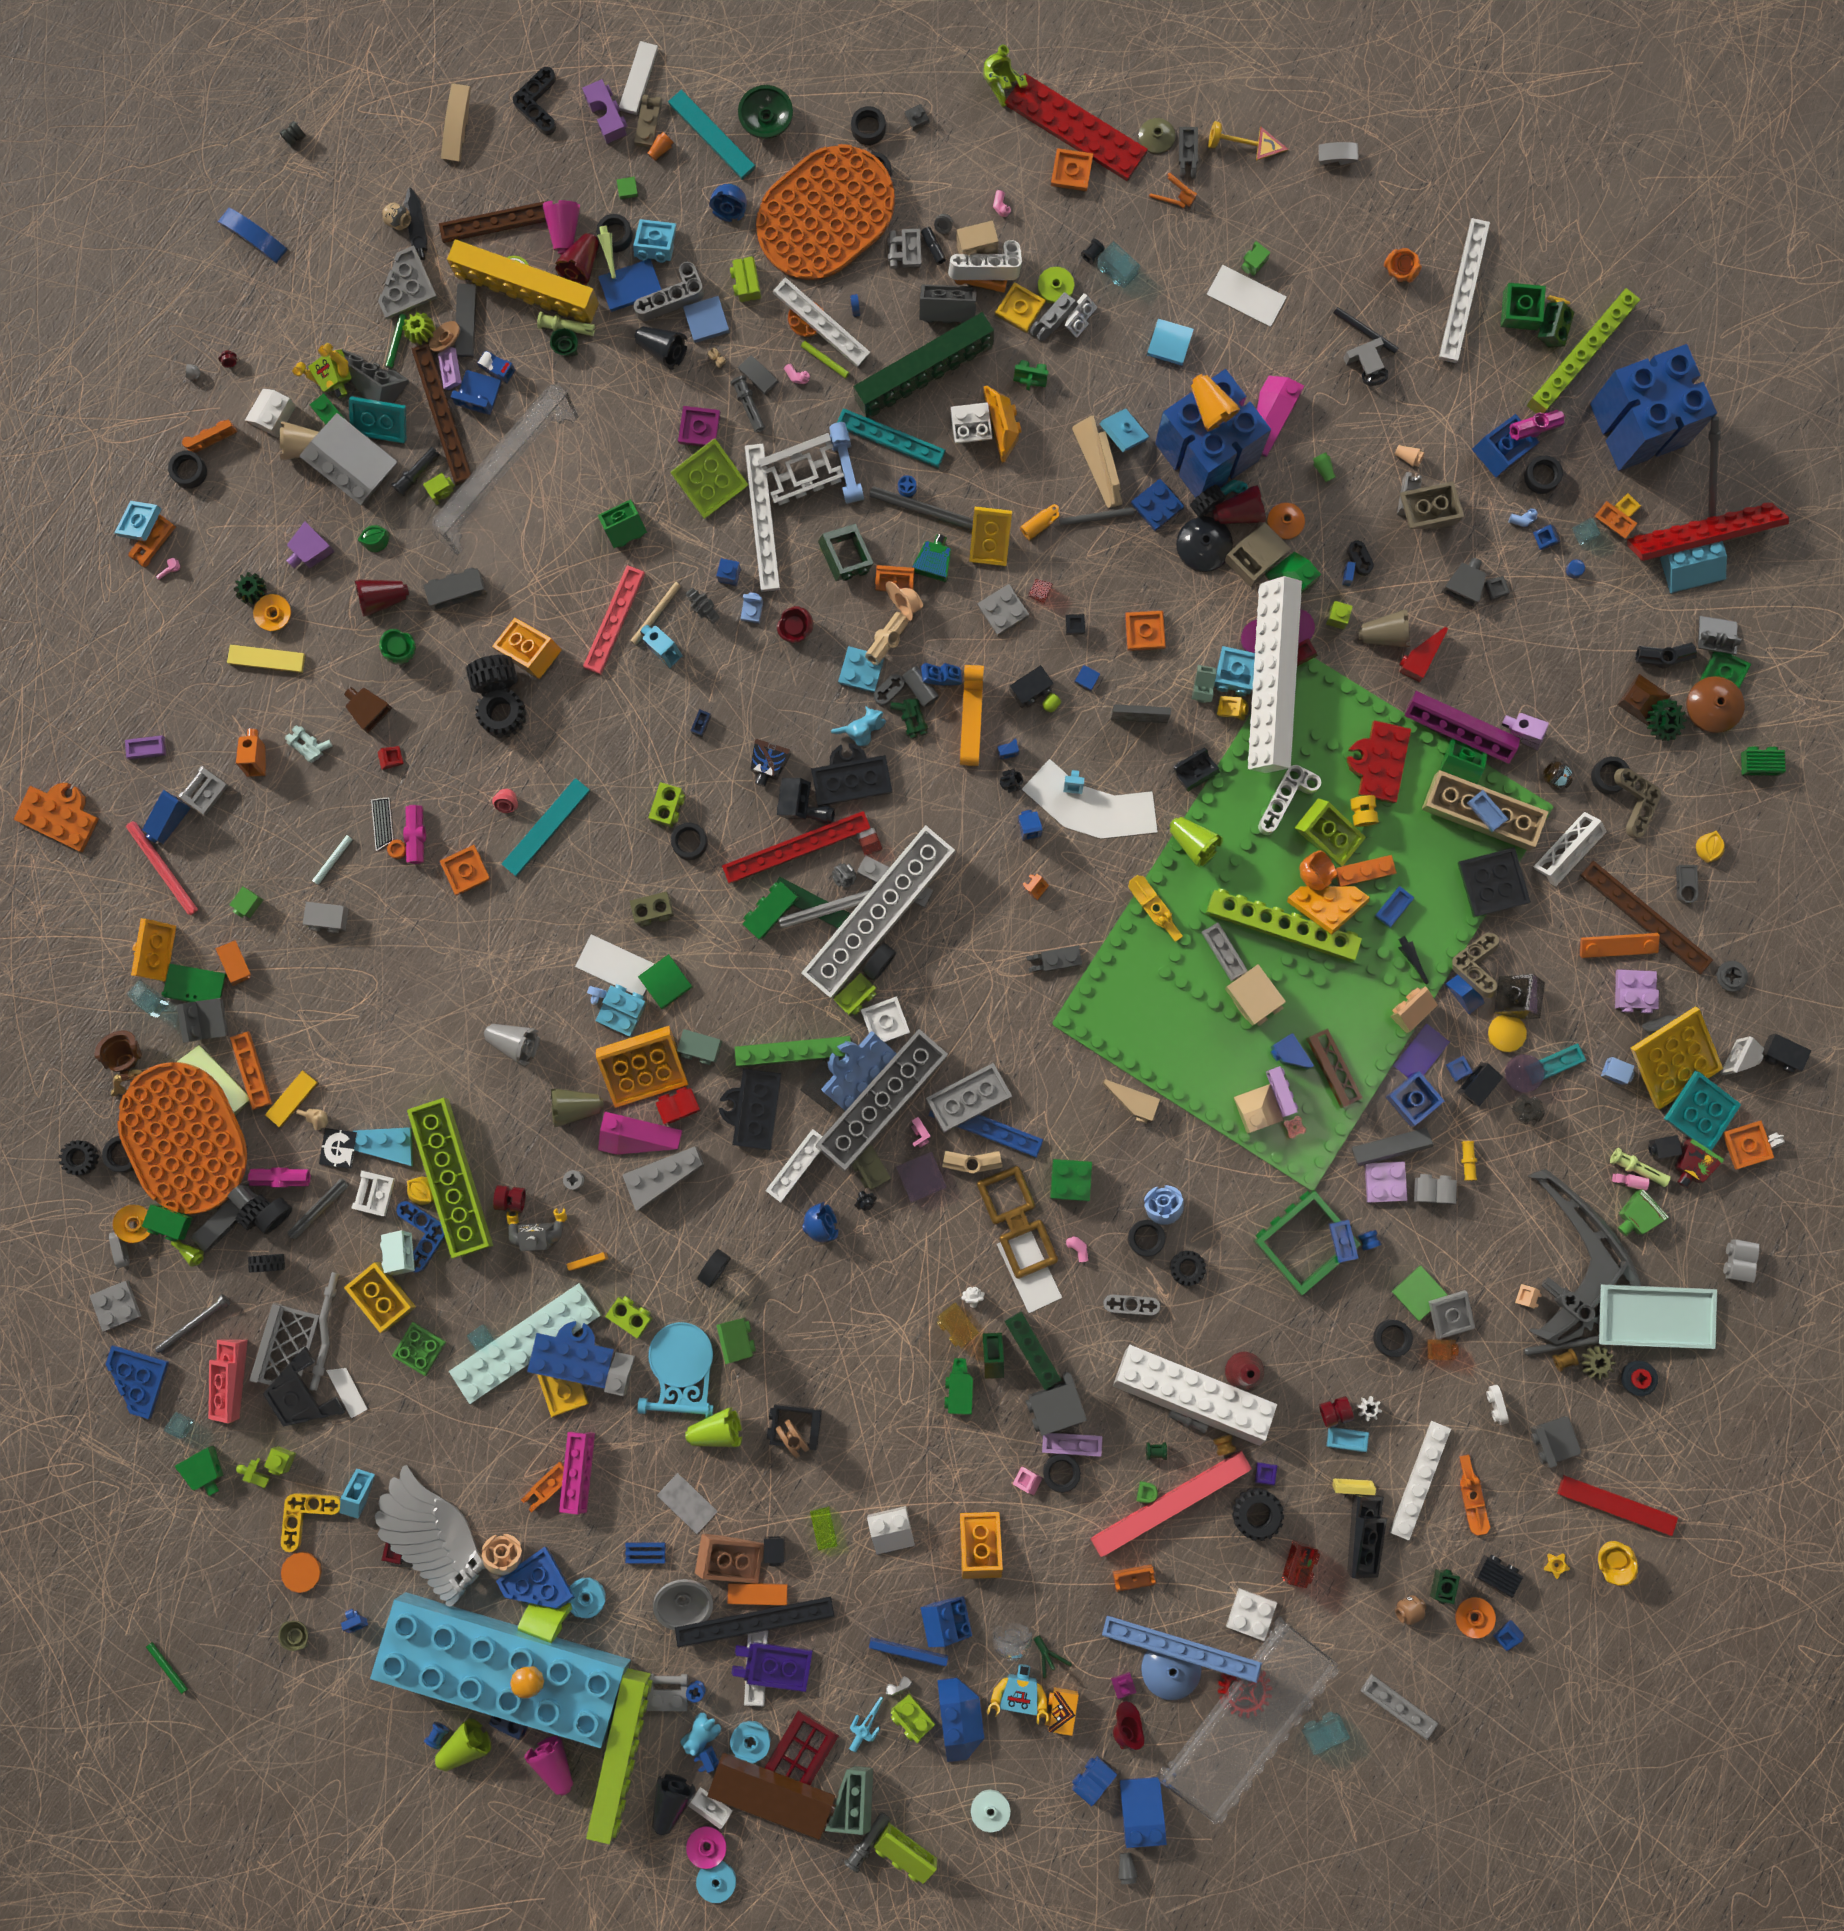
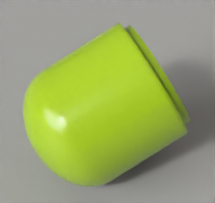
[1042,693,1062,712]

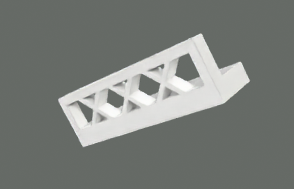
[1533,812,1607,886]

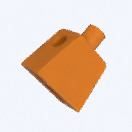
[236,729,266,776]

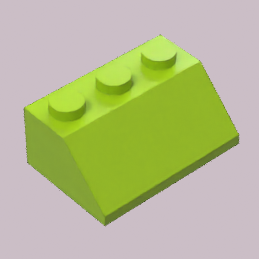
[874,1823,937,1884]

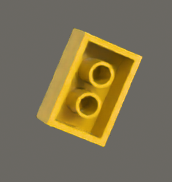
[344,1262,416,1333]

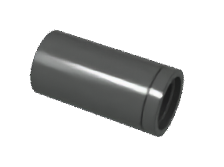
[902,666,939,708]

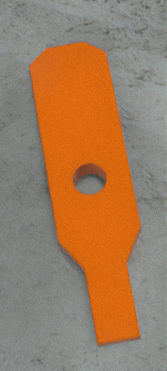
[1459,1455,1490,1536]

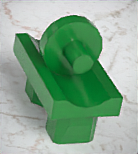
[1013,360,1049,391]

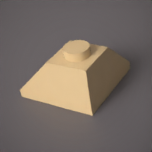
[1233,1084,1284,1134]

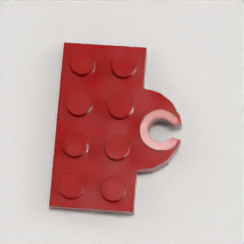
[1347,720,1411,803]

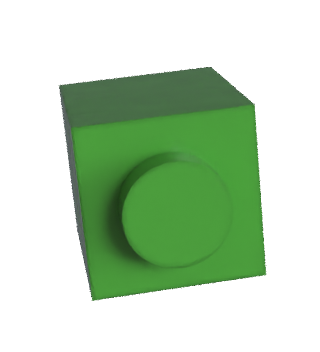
[229,886,264,918]

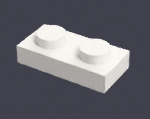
[688,1787,733,1829]

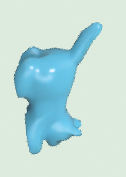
[831,706,886,746]
[680,1712,721,1757]

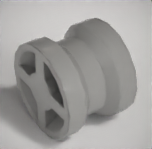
[563,1170,585,1190]

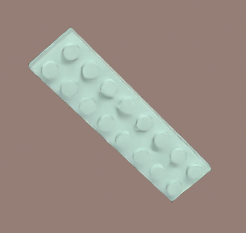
[449,1283,601,1404]

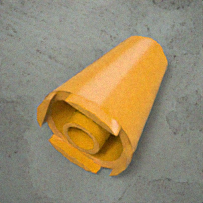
[1191,374,1240,432]

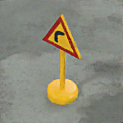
[1208,121,1288,161]

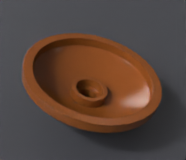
[1686,676,1745,733]

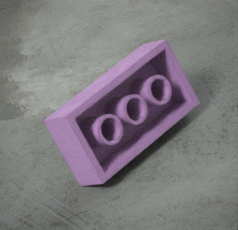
[1266,1066,1298,1117]

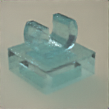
[467,1324,494,1352]

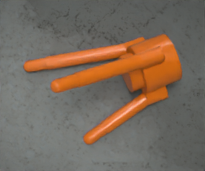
[1149,172,1197,208]

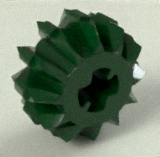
[234,572,267,605]

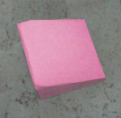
[1013,1467,1042,1495]

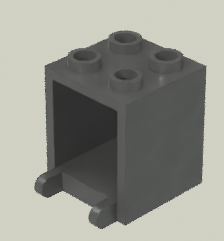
[1026,1372,1087,1436]

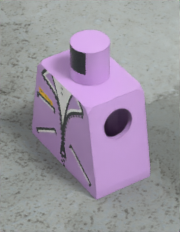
[1501,713,1549,750]

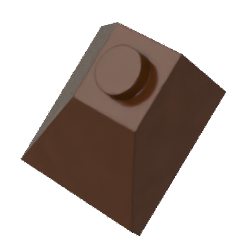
[1617,674,1671,726]

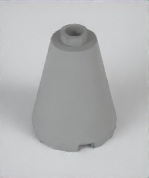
[484,1024,540,1066]

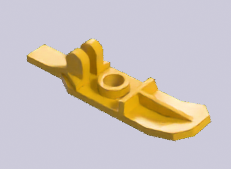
[1128,875,1183,942]

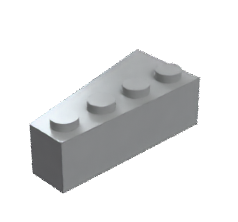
[623,1146,704,1211]

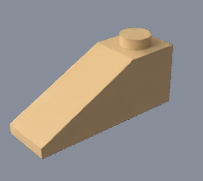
[1103,1079,1160,1124]

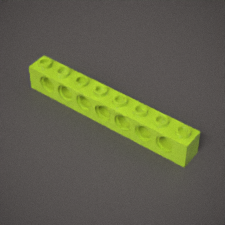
[1527,288,1641,413]
[1205,889,1362,962]

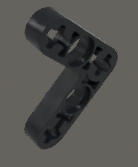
[512,67,556,135]

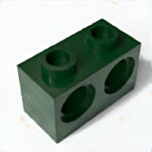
[1538,301,1575,348]

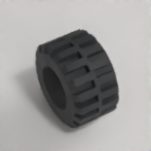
[466,655,518,694]
[475,687,527,738]
[1232,1488,1284,1541]

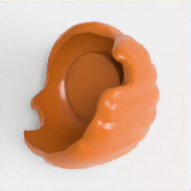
[1299,850,1337,890]

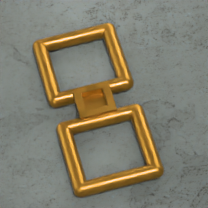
[977,1166,1058,1279]

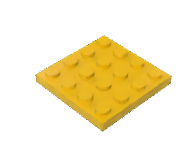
[1630,1007,1723,1110]

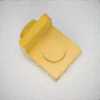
[1217,696,1249,720]

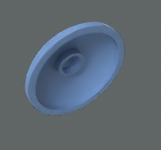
[1141,1650,1201,1700]

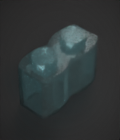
[1301,1712,1350,1755]

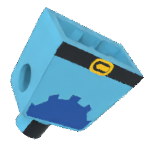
[640,625,683,669]

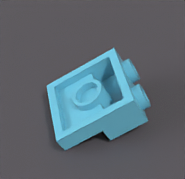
[633,219,677,263]
[1214,646,1255,696]
[595,984,647,1037]

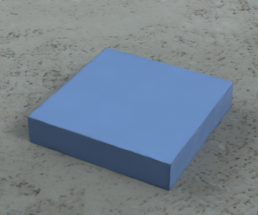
[683,296,729,343]

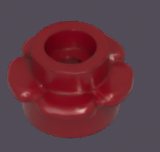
[218,350,237,368]

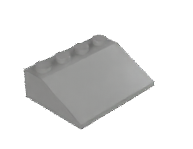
[300,413,398,506]

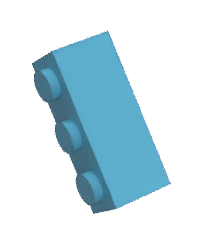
[1660,541,1727,593]

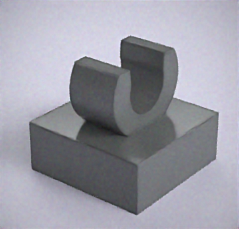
[905,104,929,130]

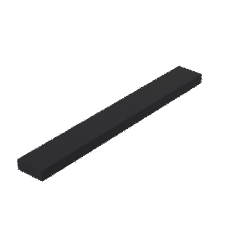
[675,1596,835,1648]

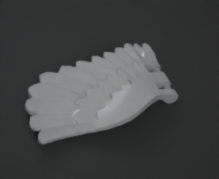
[375,1465,486,1607]

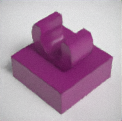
[1111,1672,1137,1699]

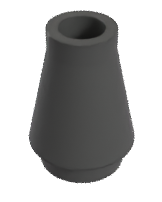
[1118,1852,1138,1884]

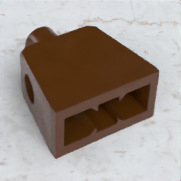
[344,687,392,733]

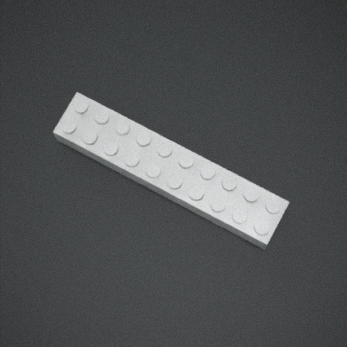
[1248,576,1302,773]
[802,825,956,998]

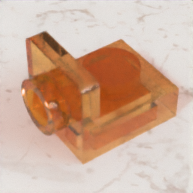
[1427,1339,1459,1360]

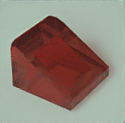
[1028,579,1053,604]

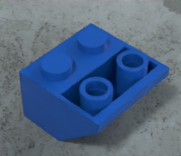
[920,1596,972,1647]

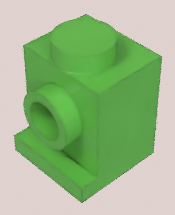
[1241,241,1270,276]

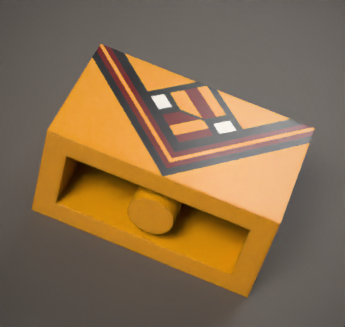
[1045,1687,1079,1736]

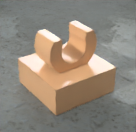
[1515,1284,1542,1309]

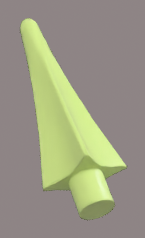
[597,226,616,279]

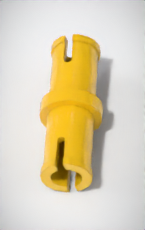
[1461,1141,1477,1181]

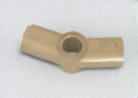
[942,1151,1003,1174]

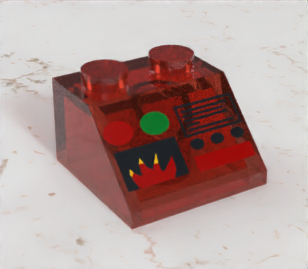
[1281,1540,1320,1588]

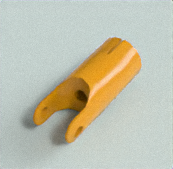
[1020,504,1059,541]

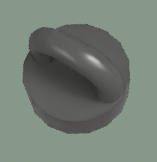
[934,214,953,234]

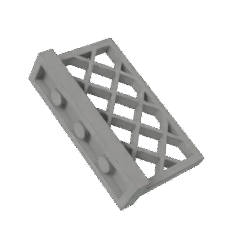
[249,1303,320,1385]

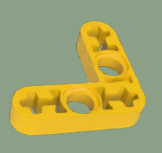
[281,1493,340,1552]

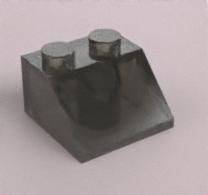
[1494,974,1545,1019]

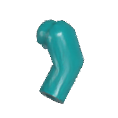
[1220,480,1248,496]

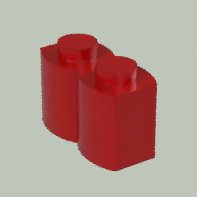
[655,1087,701,1125]

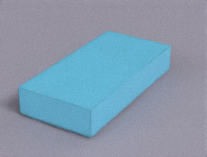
[1327,1427,1369,1452]

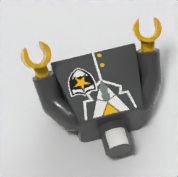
[506,1208,567,1251]

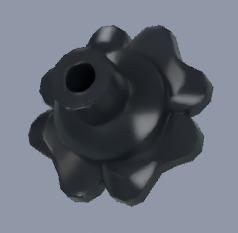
[854,1191,877,1211]

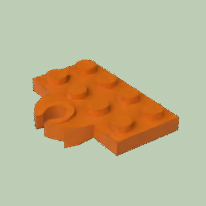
[13,783,99,852]

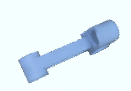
[829,422,864,504]

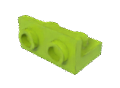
[833,973,877,1016]
[891,1693,936,1744]

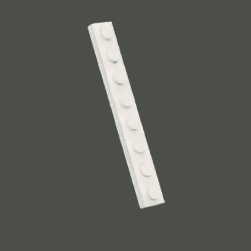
[1439,218,1490,363]
[745,444,780,592]

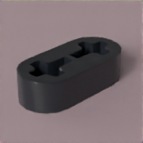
[1347,540,1374,576]

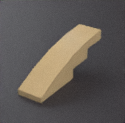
[441,84,471,162]

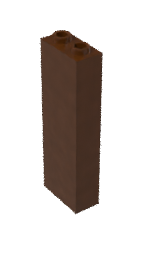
[707,1753,836,1840]

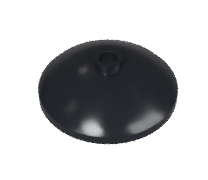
[1176,516,1233,572]

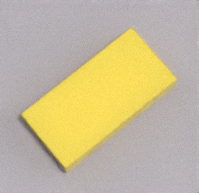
[1333,1478,1376,1495]

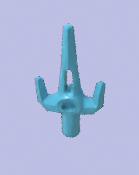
[849,1697,883,1753]

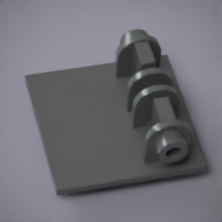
[1698,616,1741,655]

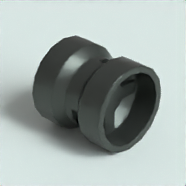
[279,121,306,148]

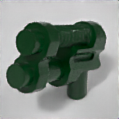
[890,699,928,739]

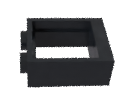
[767,1404,822,1450]

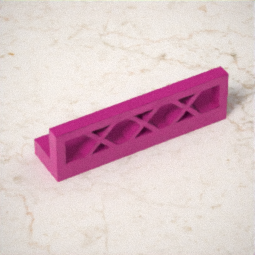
[559,1432,595,1515]

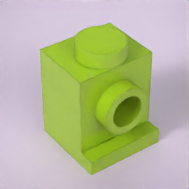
[423,473,455,505]

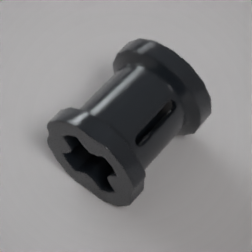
[1081,238,1105,264]

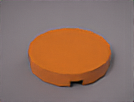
[281,1552,322,1593]

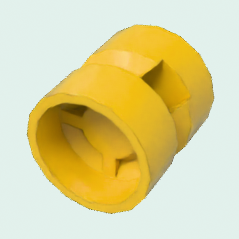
[1350,795,1379,827]

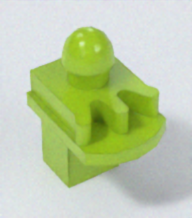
[236,1458,270,1488]

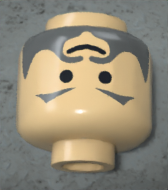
[382,202,411,231]

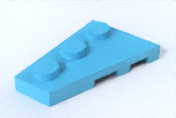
[353,1127,413,1166]

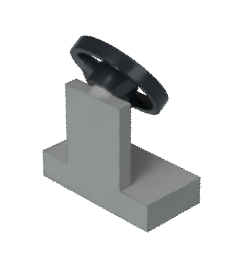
[1343,337,1389,386]

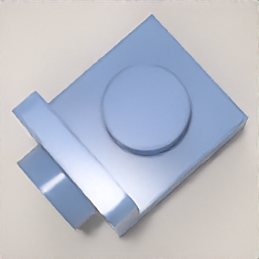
[740,592,763,624]

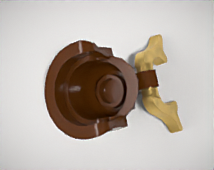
[94,1030,142,1097]

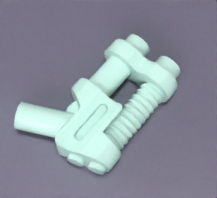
[285,725,333,763]

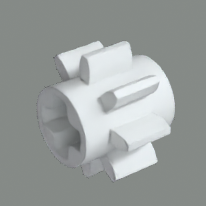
[1356,1396,1382,1421]

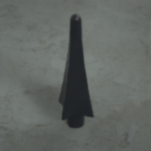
[1398,936,1429,984]

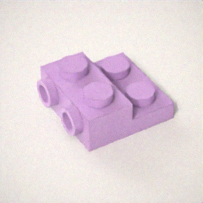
[1615,970,1659,1014]

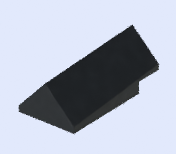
[1347,1494,1387,1579]

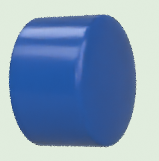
[1566,559,1585,579]

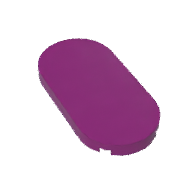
[1240,609,1315,653]

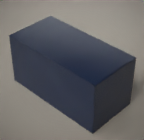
[690,709,711,737]

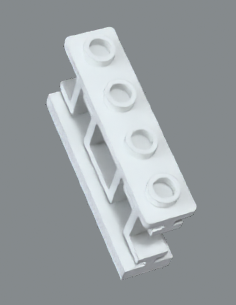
[758,433,844,505]

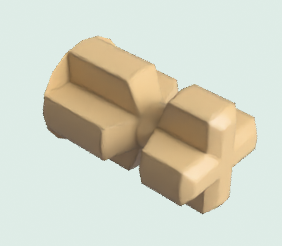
[707,347,726,368]

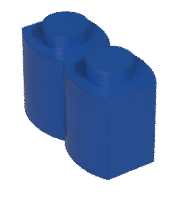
[1072,1756,1117,1806]

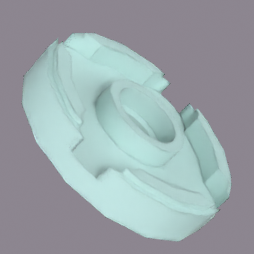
[971,1789,1011,1832]

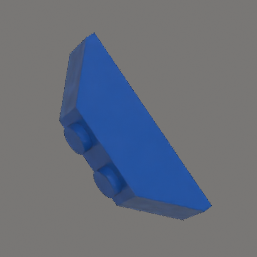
[938,1677,985,1762]

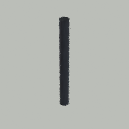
[1333,307,1399,354]

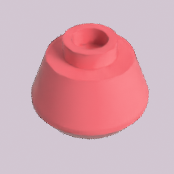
[492,789,518,813]

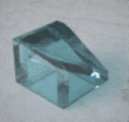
[1572,517,1601,545]
[163,1412,194,1439]

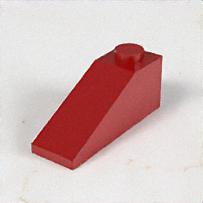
[1399,627,1449,682]

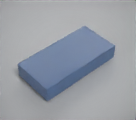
[1467,790,1508,832]

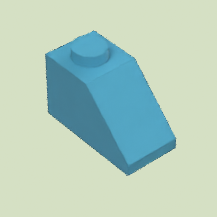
[340,1469,375,1519]

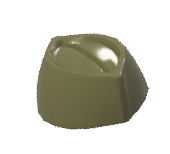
[278,1621,309,1651]

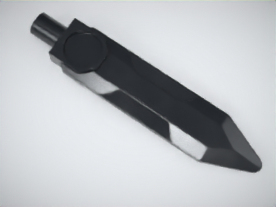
[404,187,428,260]

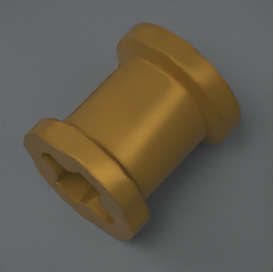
[1552,1348,1579,1372]

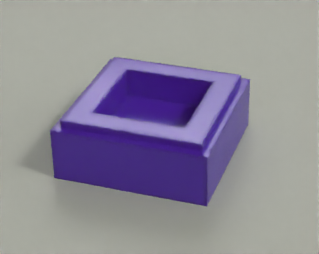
[1255,1462,1277,1485]

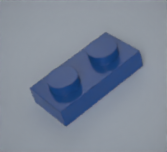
[1329,1220,1358,1263]

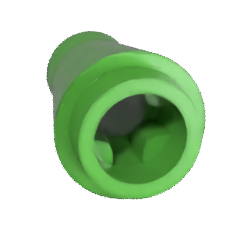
[1313,452,1336,482]

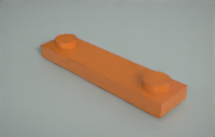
[1580,933,1660,958]
[230,1031,273,1110]

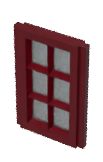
[765,1710,839,1785]

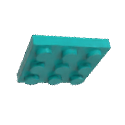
[1664,1071,1741,1151]

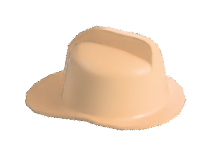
[886,581,923,621]

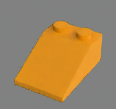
[492,618,562,679]
[960,1512,1003,1579]

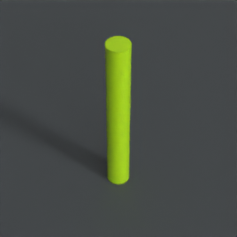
[801,341,850,379]

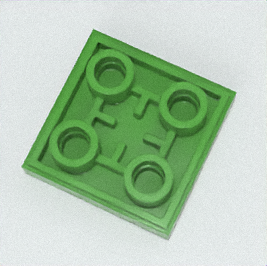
[1391,1265,1447,1321]
[392,1322,446,1376]

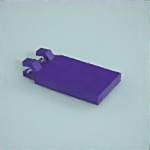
[731,1642,813,1692]

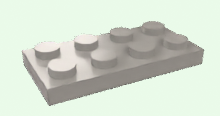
[925,1063,1012,1133]

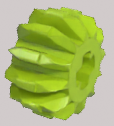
[402,311,436,345]

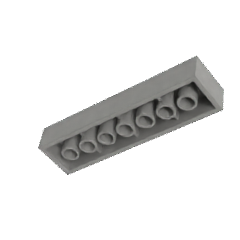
[816,1029,948,1173]

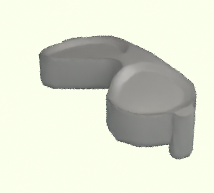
[886,1676,913,1697]

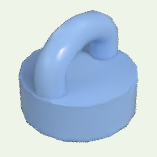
[587,986,607,1005]

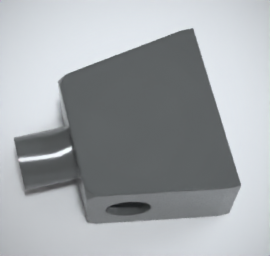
[1442,558,1486,607]

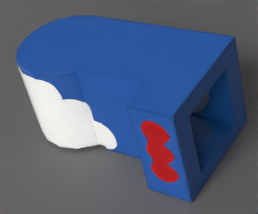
[477,351,516,384]

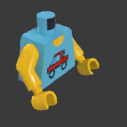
[987,1664,1049,1725]

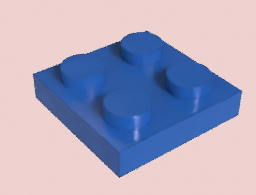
[1131,479,1184,531]

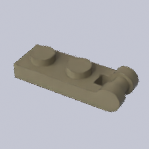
[634,94,662,148]

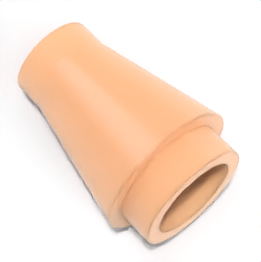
[1395,445,1424,467]

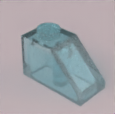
[127,979,169,1017]

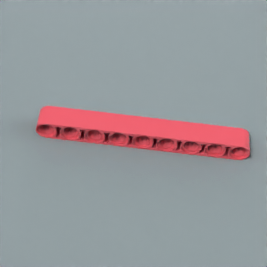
[1090,1451,1252,1557]

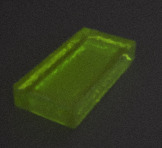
[810,1506,838,1551]

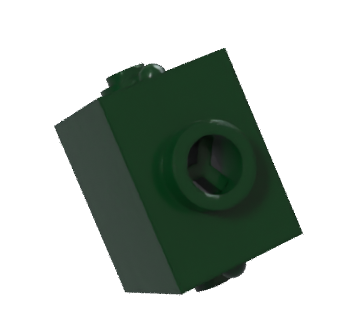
[1430,1569,1460,1604]

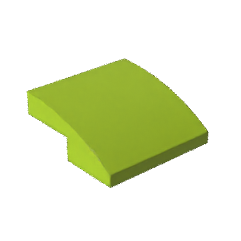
[518,1603,572,1643]

